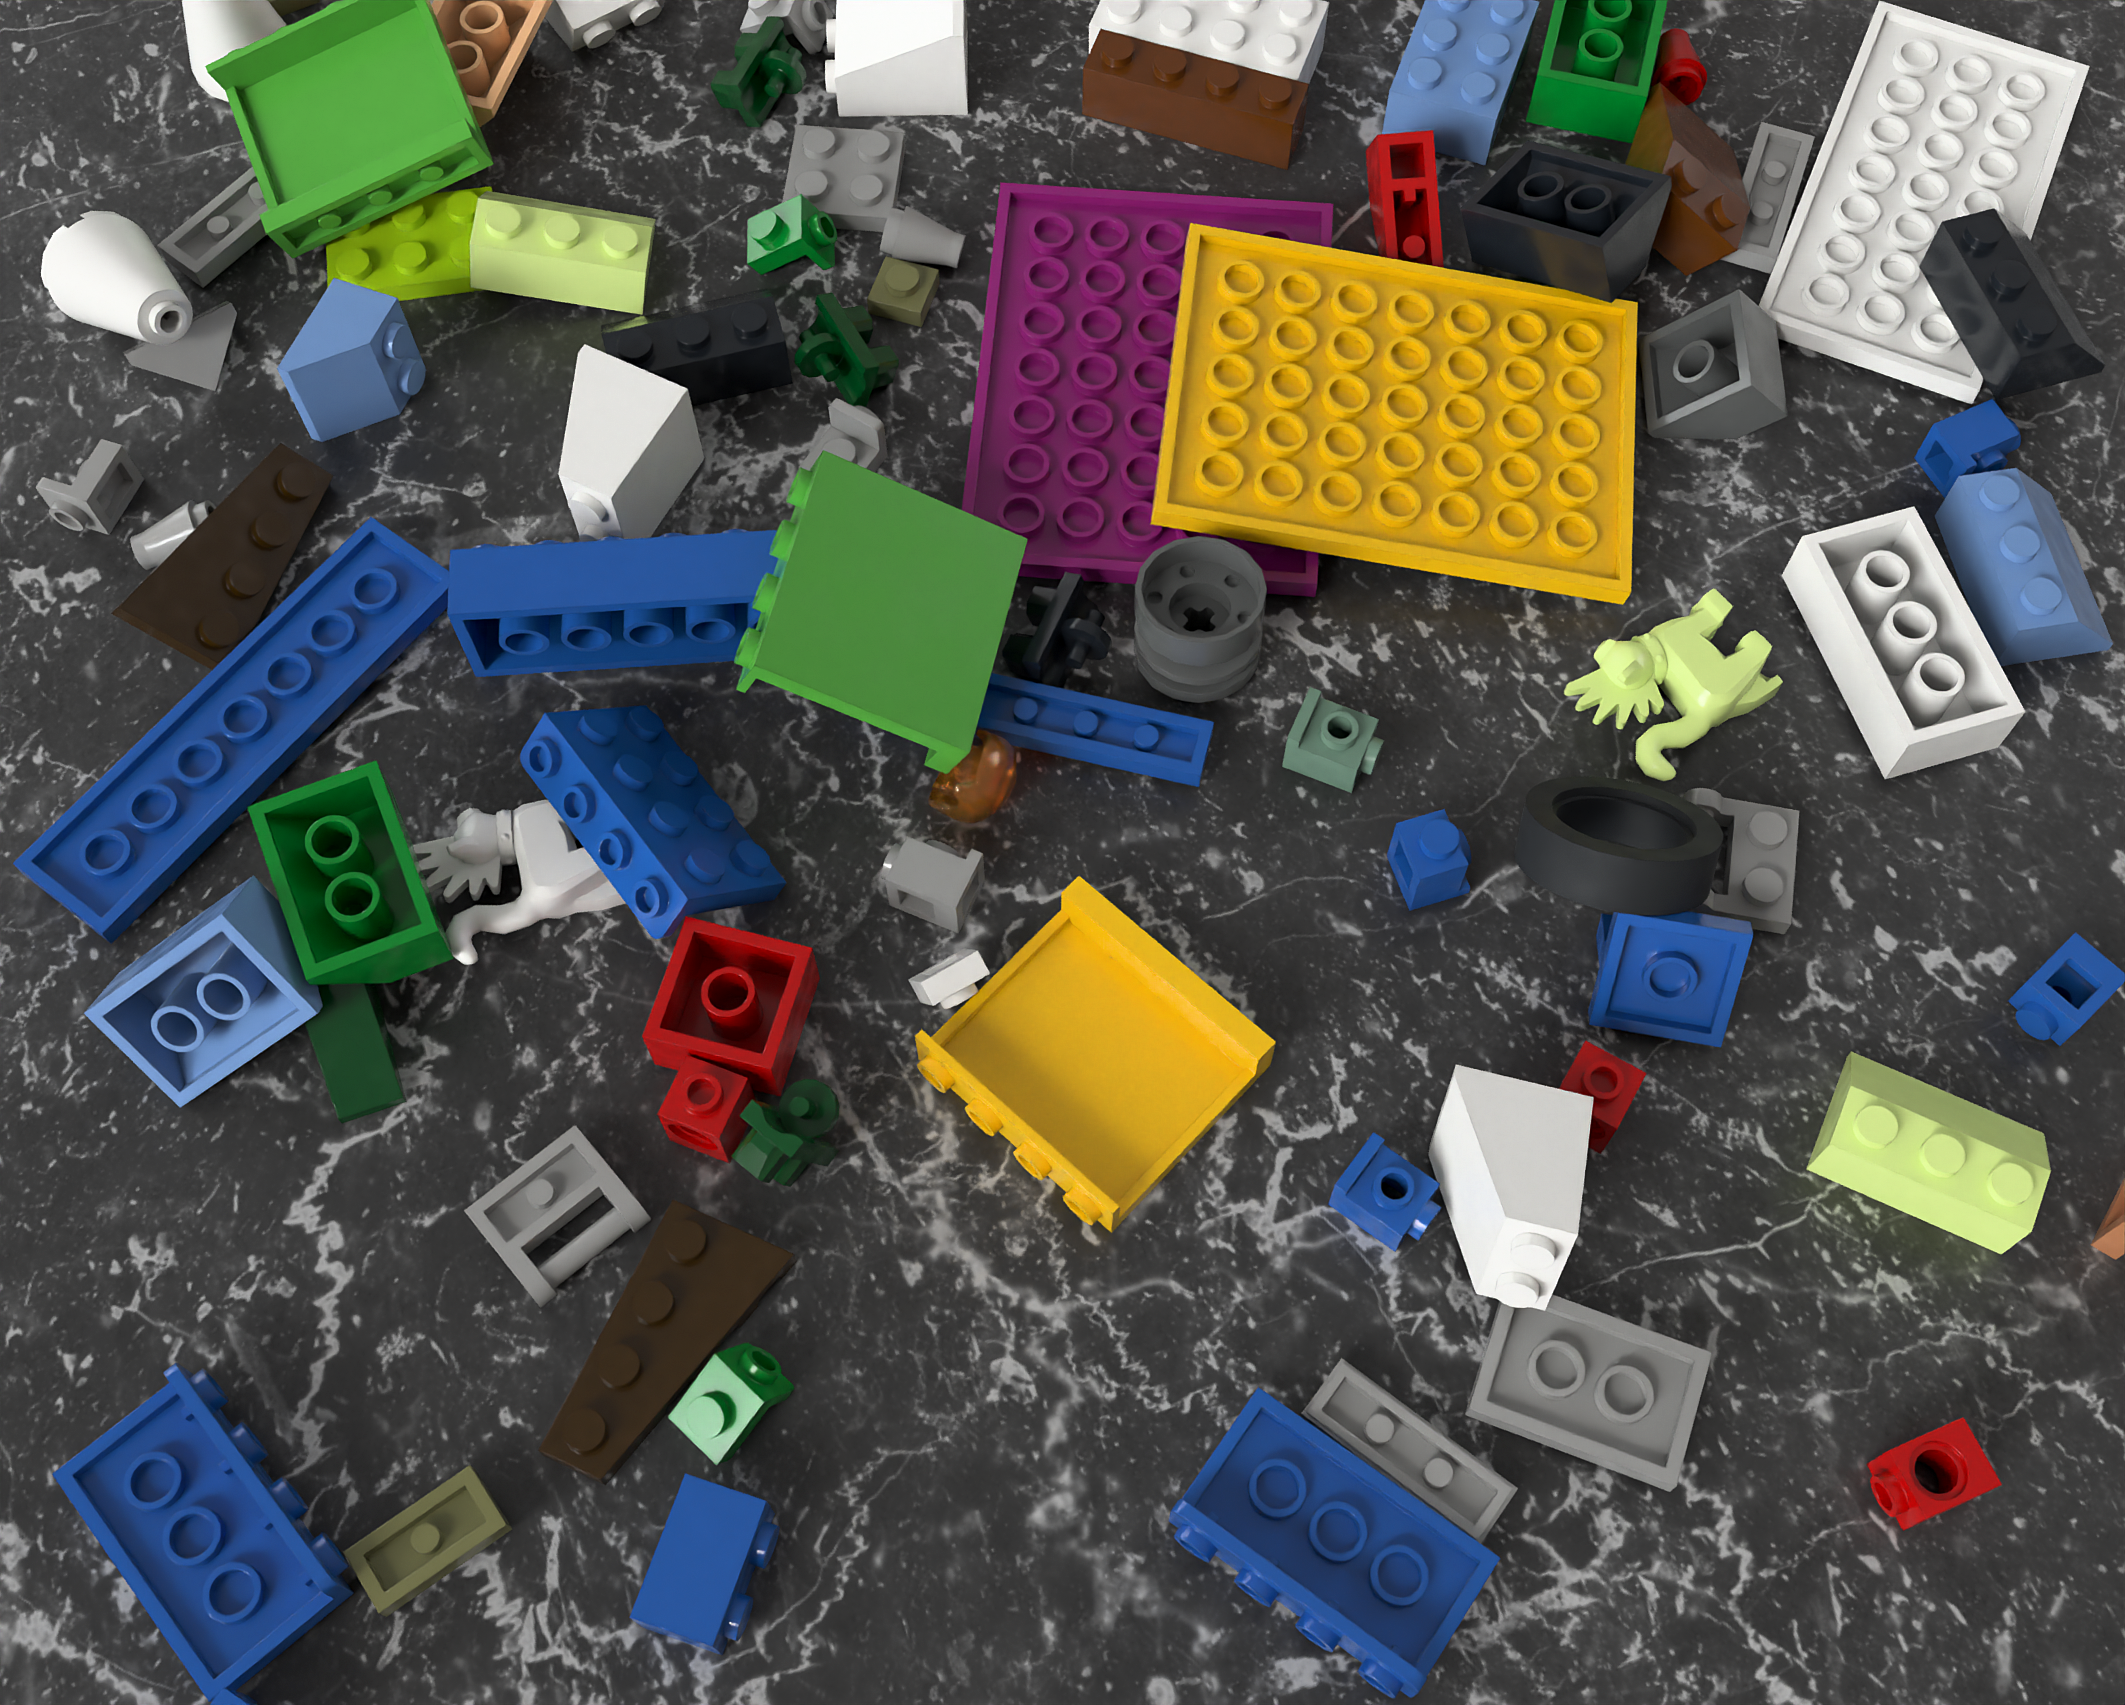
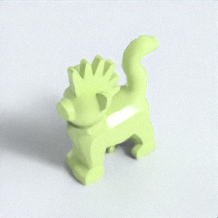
[1564,588,1783,781]

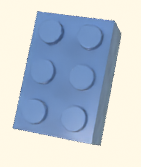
[1382,0,1540,165]

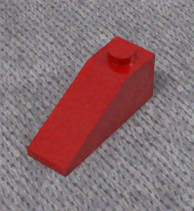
[1366,130,1444,268]

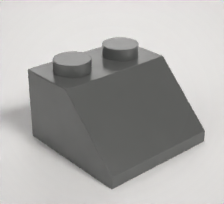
[1638,289,1788,439]

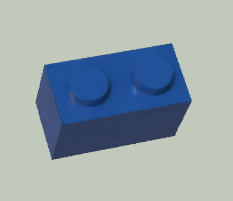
[629,1473,780,1655]

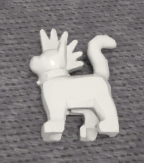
[413,800,626,965]

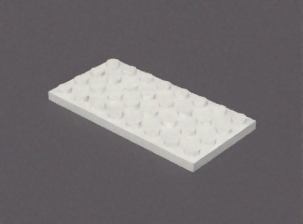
[1759,0,2090,404]

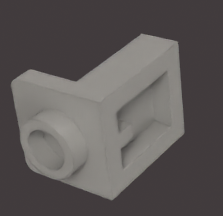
[798,398,888,472]
[36,439,144,535]

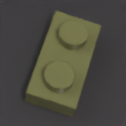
[343,1465,512,1617]

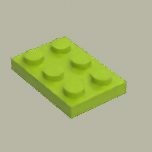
[326,186,493,301]

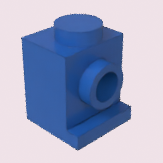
[1914,399,2021,498]
[1387,809,1471,911]
[2008,932,2125,1046]
[1328,1132,1442,1252]

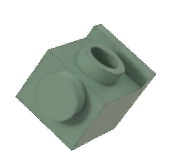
[1282,687,1385,793]

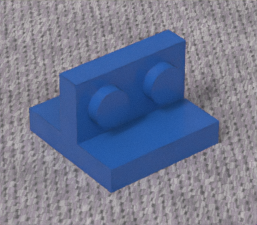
[1588,911,1754,1047]

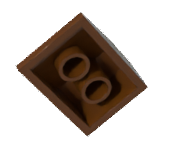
[1625,82,1750,276]

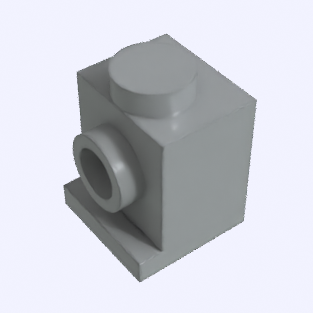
[881,836,985,934]

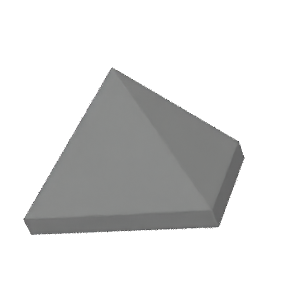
[123,301,237,391]

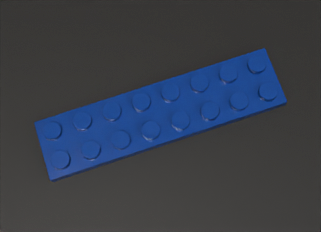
[13,517,449,944]

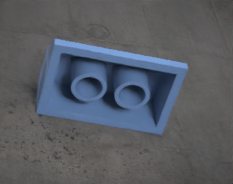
[1935,468,2113,666]
[84,875,323,1108]

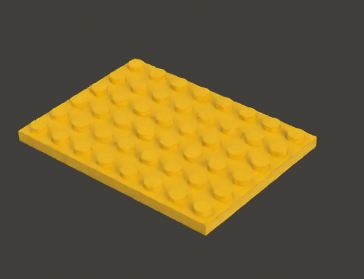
[1151,223,1638,605]

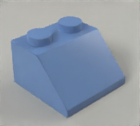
[277,278,426,442]

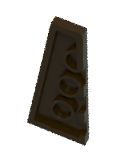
[111,443,334,670]
[538,1200,797,1485]

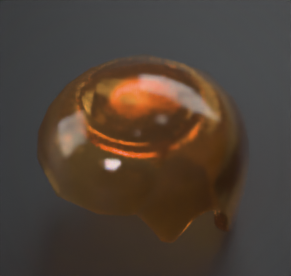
[928,729,1017,824]

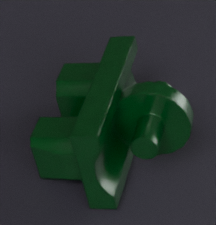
[711,16,807,127]
[794,292,899,407]
[732,1079,840,1187]

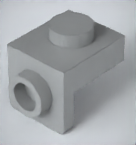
[740,0,833,54]

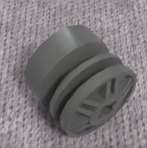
[1134,536,1267,703]

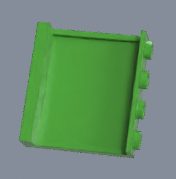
[205,0,494,259]
[734,450,1028,774]

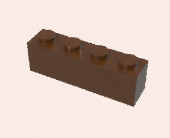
[1082,29,1309,170]

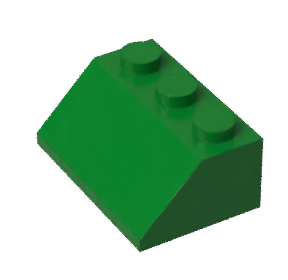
[247,760,454,985]

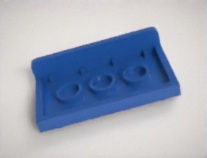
[520,705,787,939]
[52,1363,354,1702]
[1168,1387,1500,1698]

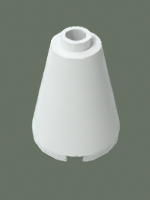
[182,0,286,102]
[41,211,193,345]

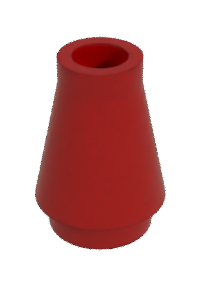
[1652,28,1707,106]

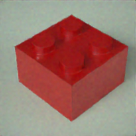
[642,916,820,1097]

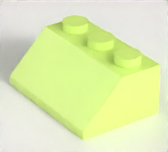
[470,191,656,315]
[1807,1052,2051,1255]

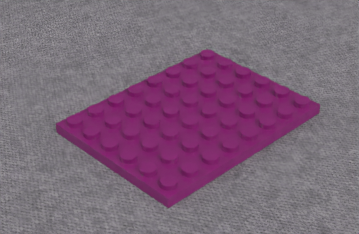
[962,182,1333,597]

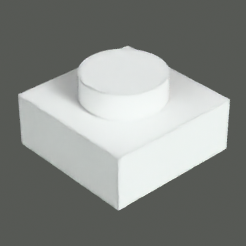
[909,948,990,1009]

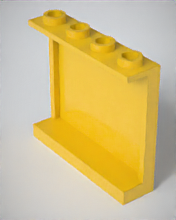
[915,876,1276,1233]

